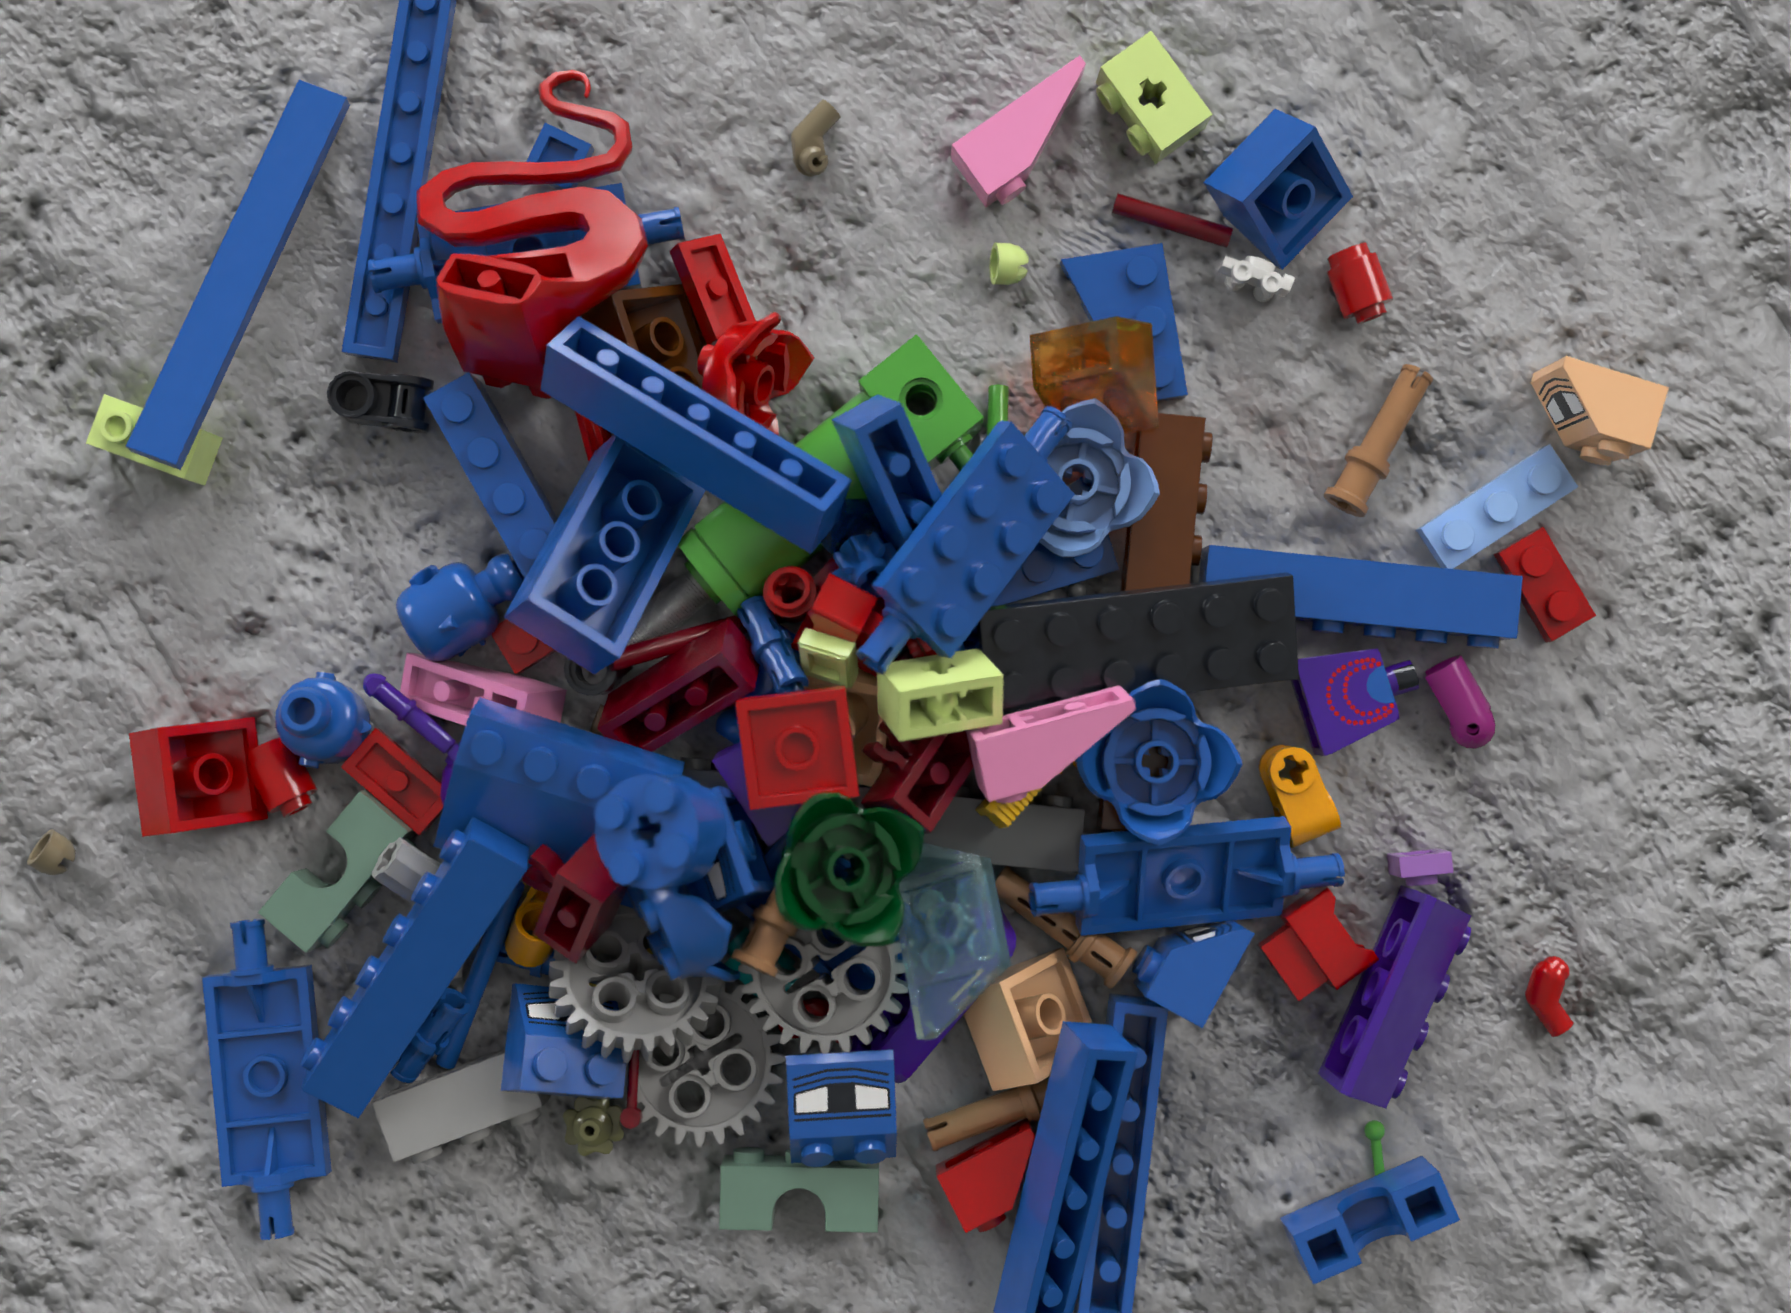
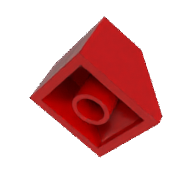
[129,717,268,837]

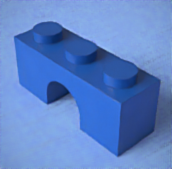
[1280,1156,1460,1285]

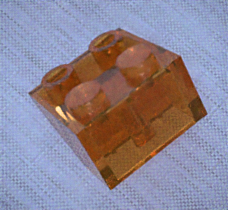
[1029,316,1159,434]

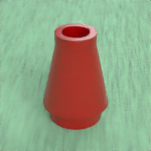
[763,566,816,623]

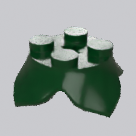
[774,793,924,947]

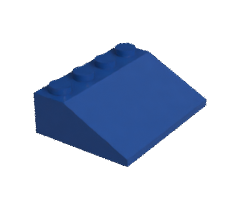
[433,697,685,908]

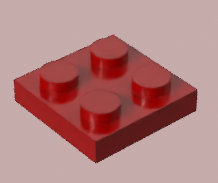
[735,685,859,810]

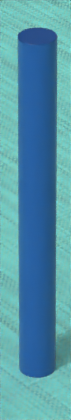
[436,881,525,1069]

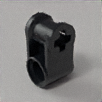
[327,371,434,433]

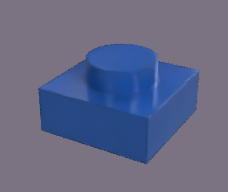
[526,123,594,190]

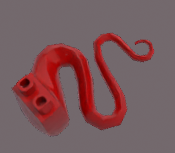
[417,70,648,399]

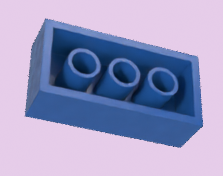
[504,435,706,674]

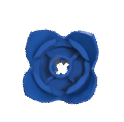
[1075,679,1243,846]
[626,884,740,982]

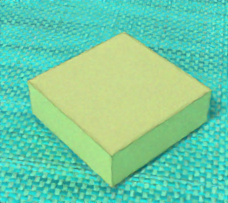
[798,628,859,688]

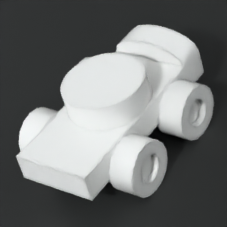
[1217,256,1295,302]

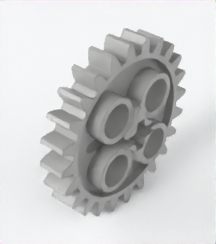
[549,904,722,1063]
[738,921,913,1054]
[624,980,786,1147]

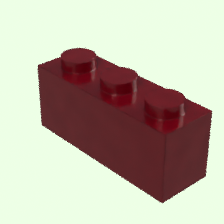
[597,618,760,752]

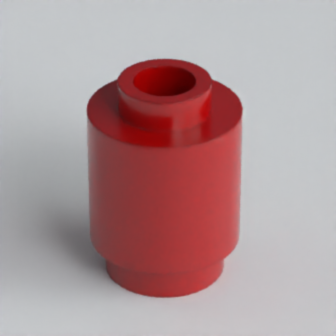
[1327,242,1393,324]
[246,737,318,818]

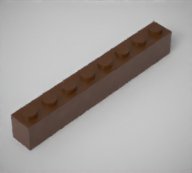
[1096,411,1213,831]

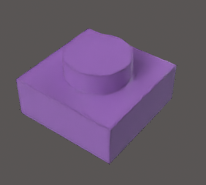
[1387,848,1454,886]

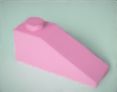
[951,55,1086,207]
[400,653,567,726]
[966,685,1136,803]

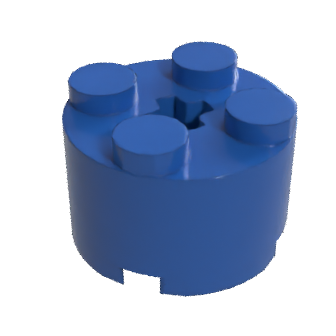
[594,775,726,889]

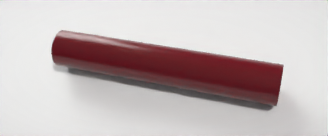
[1111,193,1233,248]

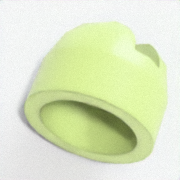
[989,243,1029,285]

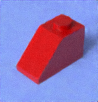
[935,1118,1035,1233]

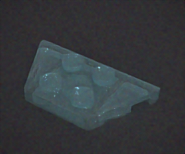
[899,842,1011,1040]

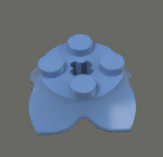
[1039,398,1160,557]

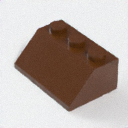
[579,284,707,390]

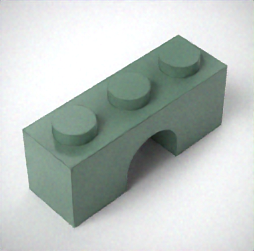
[258,790,416,953]
[719,1147,879,1233]

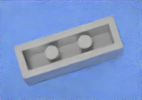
[372,1048,551,1164]

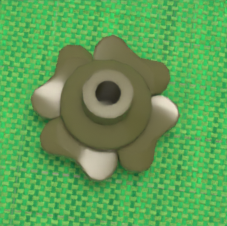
[563,1097,624,1156]

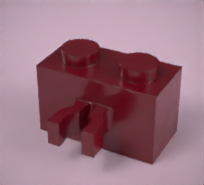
[861,721,974,834]
[522,833,629,964]

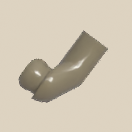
[791,99,841,176]

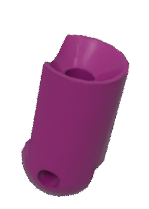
[1425,654,1496,749]

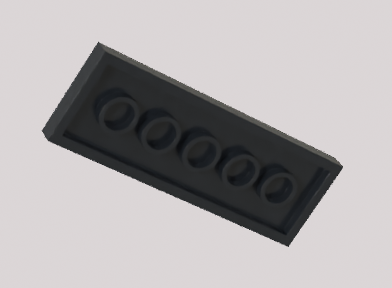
[977,572,1299,715]

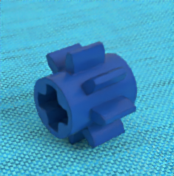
[832,532,897,598]

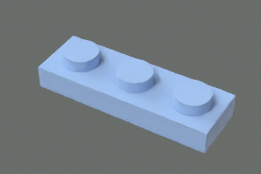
[1416,444,1578,569]

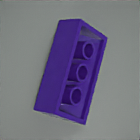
[1318,885,1471,1109]

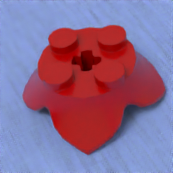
[697,312,814,436]

